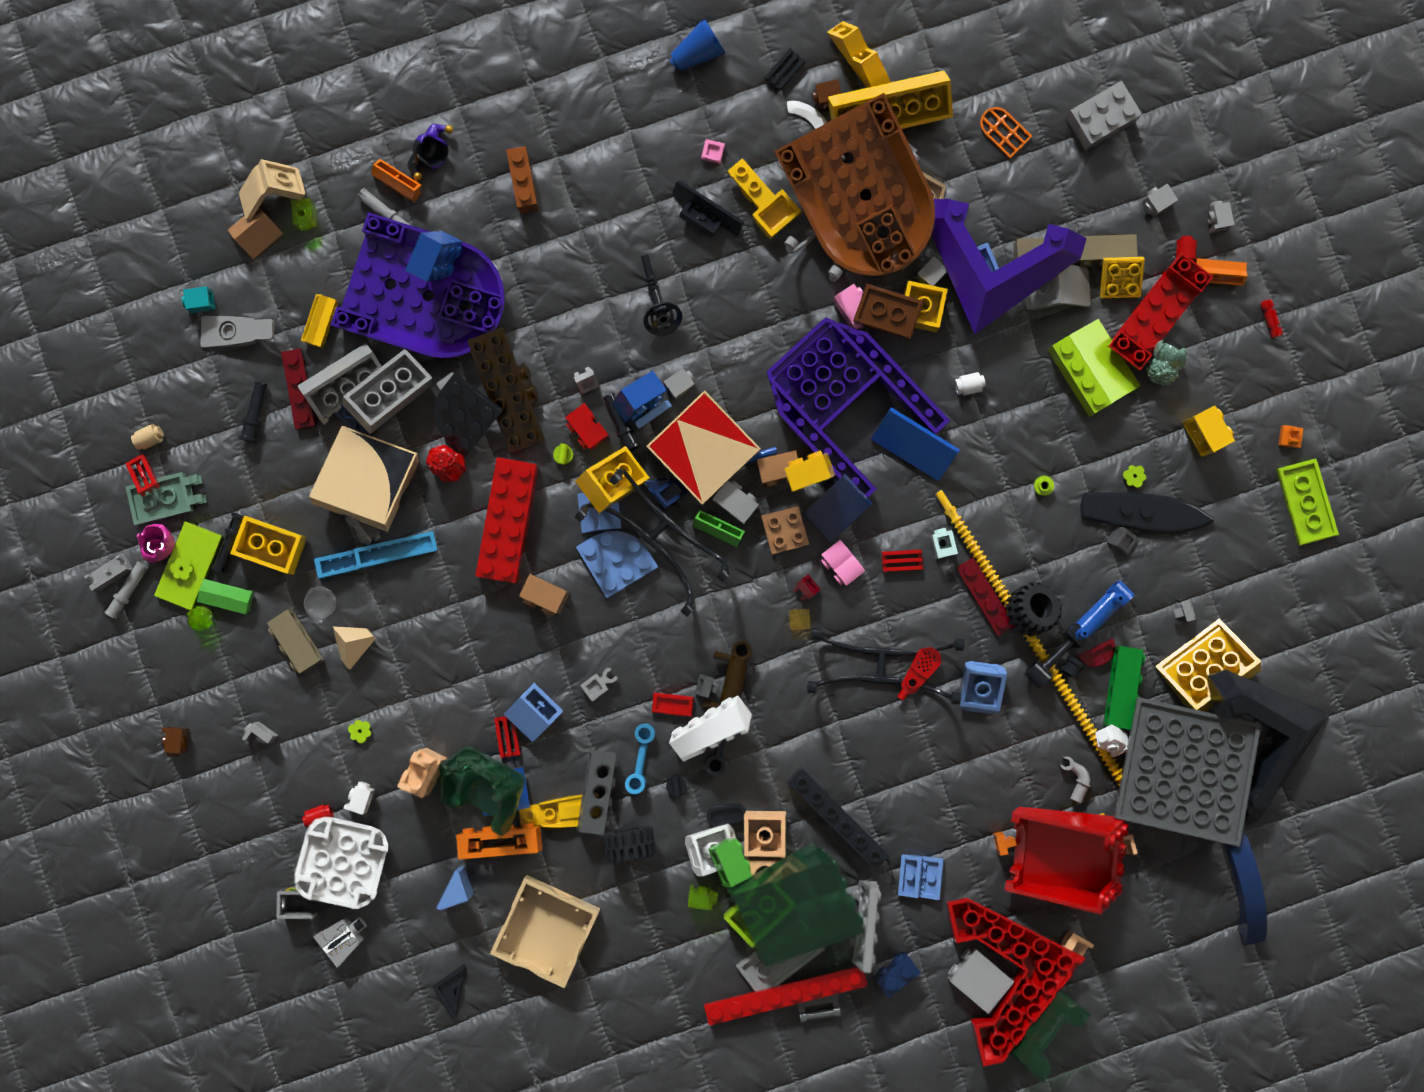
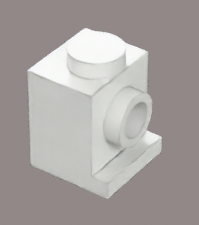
[1095,725,1128,757]
[344,781,375,815]

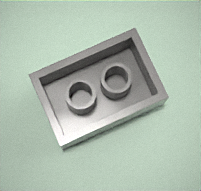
[1066,81,1142,151]

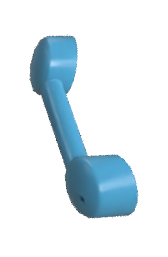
[625,723,656,794]

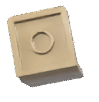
[239,159,305,220]

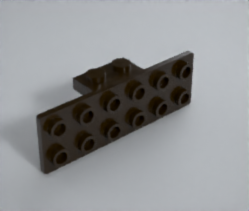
[467,328,545,453]

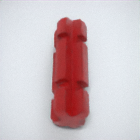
[1261,299,1283,338]

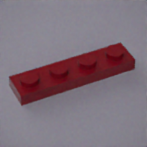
[281,348,317,430]
[955,557,1014,636]

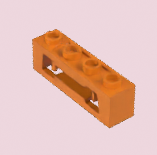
[456,823,542,860]

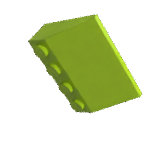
[1048,319,1140,417]

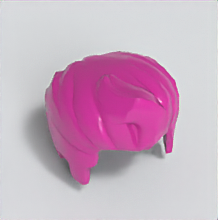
[137,524,175,564]

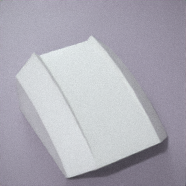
[685,824,736,876]

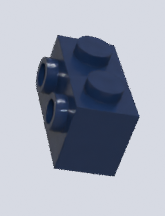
[874,952,921,998]

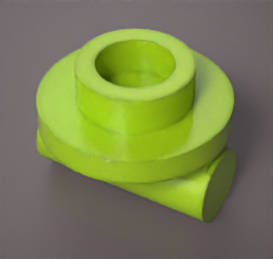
[553,443,573,465]

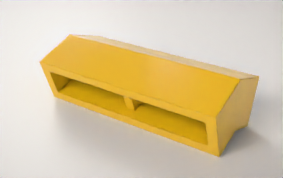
[301,294,339,349]

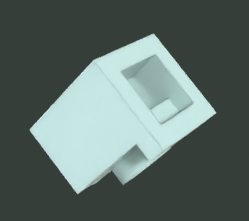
[930,528,958,559]

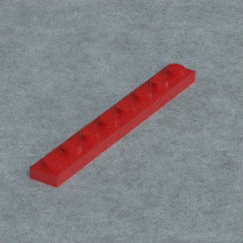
[704,966,868,1025]

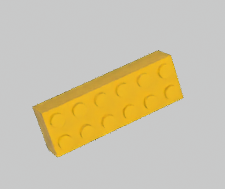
[828,71,953,129]

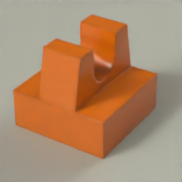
[993,832,1017,856]

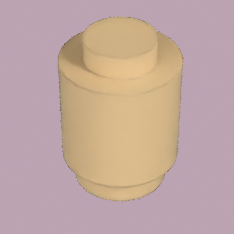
[131,424,164,450]

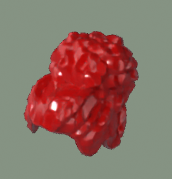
[426,445,466,483]

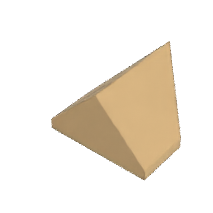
[332,626,376,670]

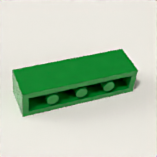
[1103,646,1145,730]

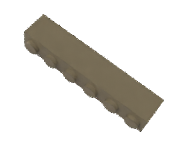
[1013,234,1138,267]

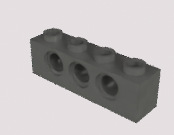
[577,749,618,835]

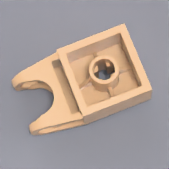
[397,748,448,798]
[744,811,786,884]

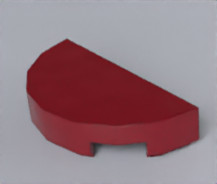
[1076,638,1115,667]

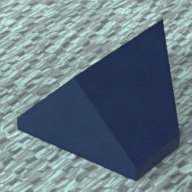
[643,477,689,511]

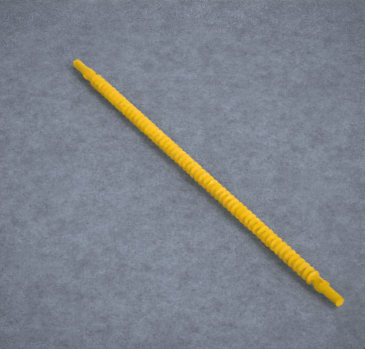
[935,490,1123,786]

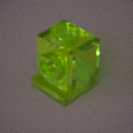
[290,198,317,231]
[688,884,718,910]

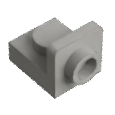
[242,722,278,744]

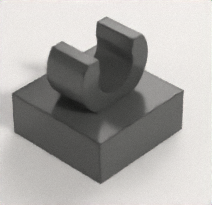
[695,674,720,697]

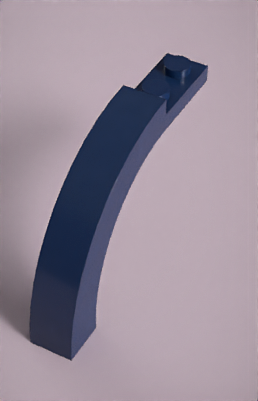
[1223,833,1267,946]

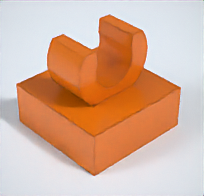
[1278,425,1303,449]

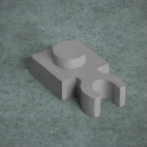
[580,668,618,702]

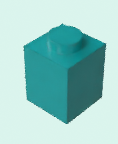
[181,286,215,313]

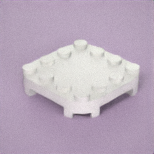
[294,817,388,909]

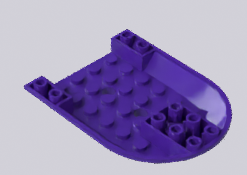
[331,212,505,358]

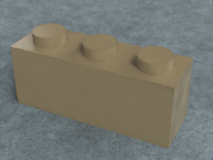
[267,610,324,674]

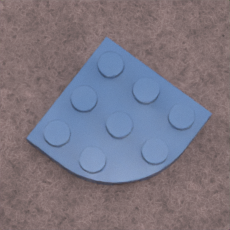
[576,531,658,598]

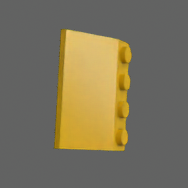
[1156,619,1261,712]

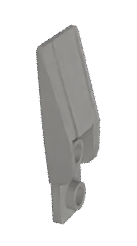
[200,316,274,348]

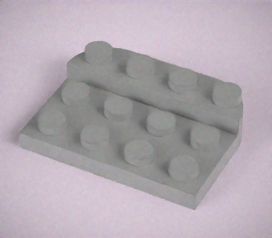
[850,880,881,973]

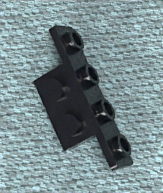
[672,180,744,238]

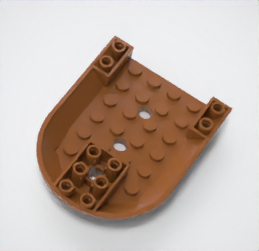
[774,93,935,276]

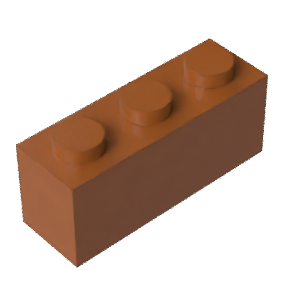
[506,146,539,214]

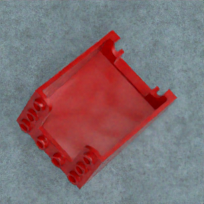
[1005,807,1129,914]

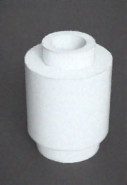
[955,372,986,396]

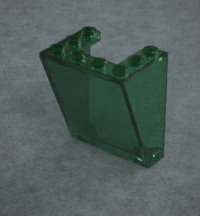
[727,843,865,967]

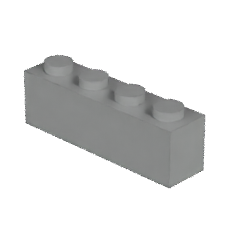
[298,343,382,425]

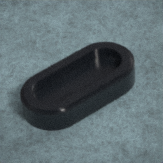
[706,803,746,827]

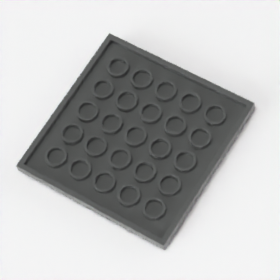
[1114,697,1261,846]

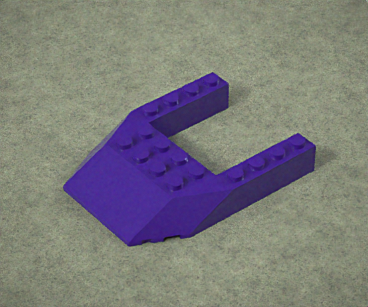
[767,317,950,498]

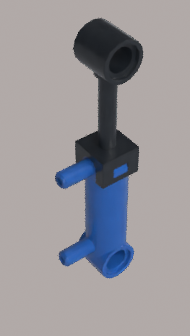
[1024,580,1134,689]

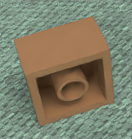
[519,574,570,616]

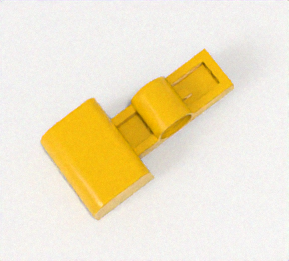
[727,158,802,239]

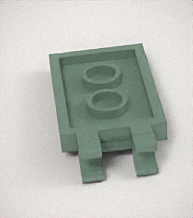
[126,472,207,526]

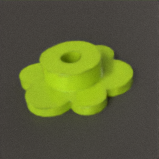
[1123,465,1146,488]
[169,558,193,580]
[348,720,371,743]

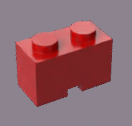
[565,403,609,451]

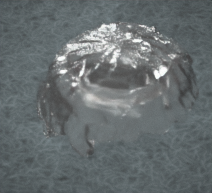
[304,586,336,620]

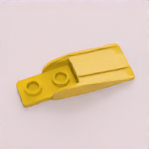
[519,792,600,828]

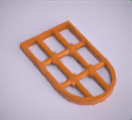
[980,107,1032,159]

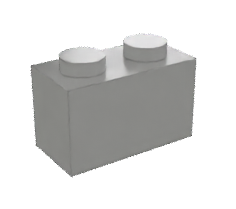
[712,480,759,525]

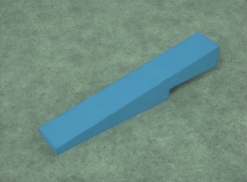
[314,531,438,579]

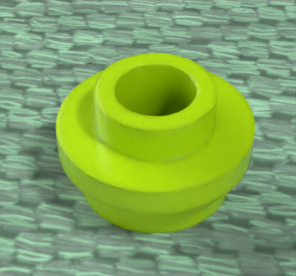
[1034,476,1054,496]

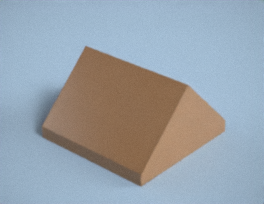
[228,206,284,260]

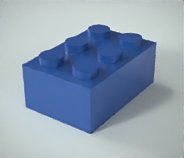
[405,231,463,282]

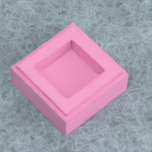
[701,139,725,164]

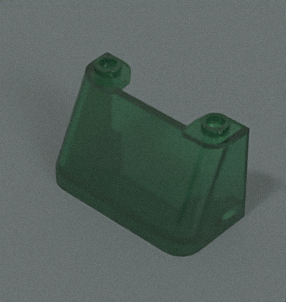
[439,747,524,837]
[1009,989,1091,1083]

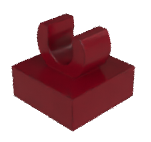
[793,574,821,601]

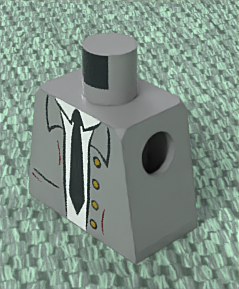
[314,917,367,967]

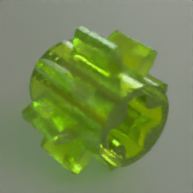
[187,606,213,631]

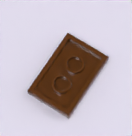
[853,284,924,341]

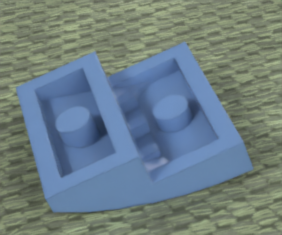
[898,854,944,900]

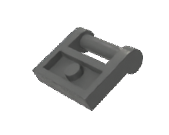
[798,994,841,1024]

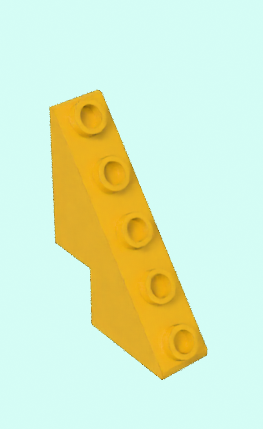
[827,21,891,88]

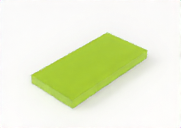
[1276,459,1339,546]
[154,521,224,610]

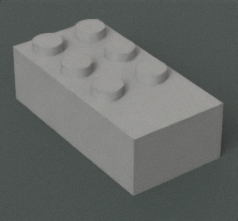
[343,349,432,434]

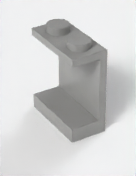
[947,946,1014,1014]

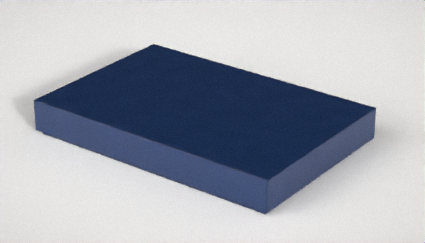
[804,474,873,542]

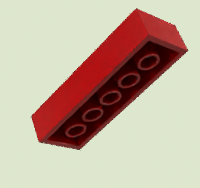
[475,457,539,584]

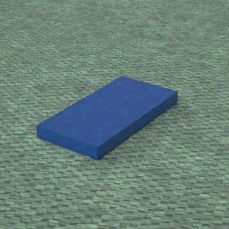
[871,407,960,481]

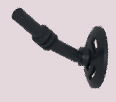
[641,255,683,336]

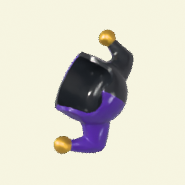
[407,124,453,181]

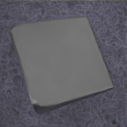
[1107,526,1138,555]

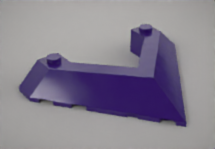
[931,199,1087,335]

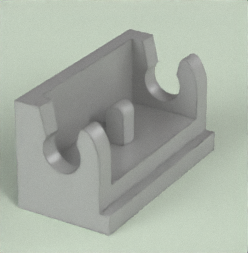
[84,553,133,592]

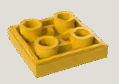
[1100,257,1145,298]

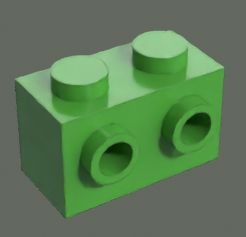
[708,838,752,887]

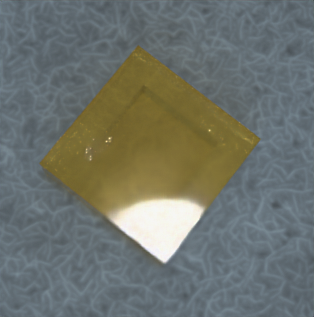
[789,609,810,630]

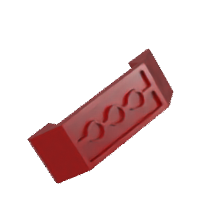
[1108,252,1214,371]

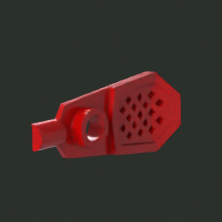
[897,647,941,701]

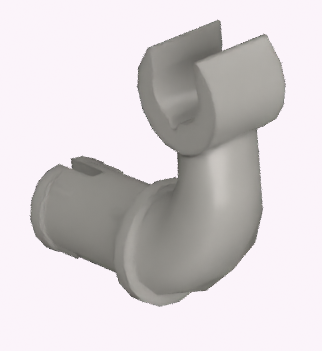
[1059,756,1091,803]

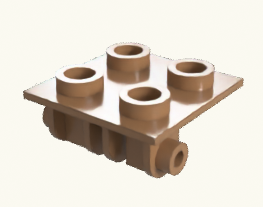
[761,506,809,555]

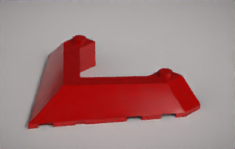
[947,898,1085,1066]

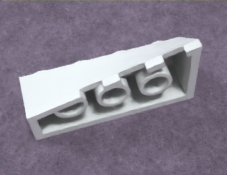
[669,696,752,762]

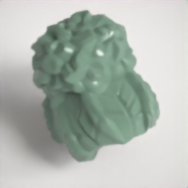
[1146,340,1187,386]

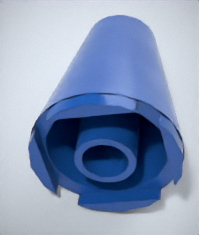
[669,19,726,71]

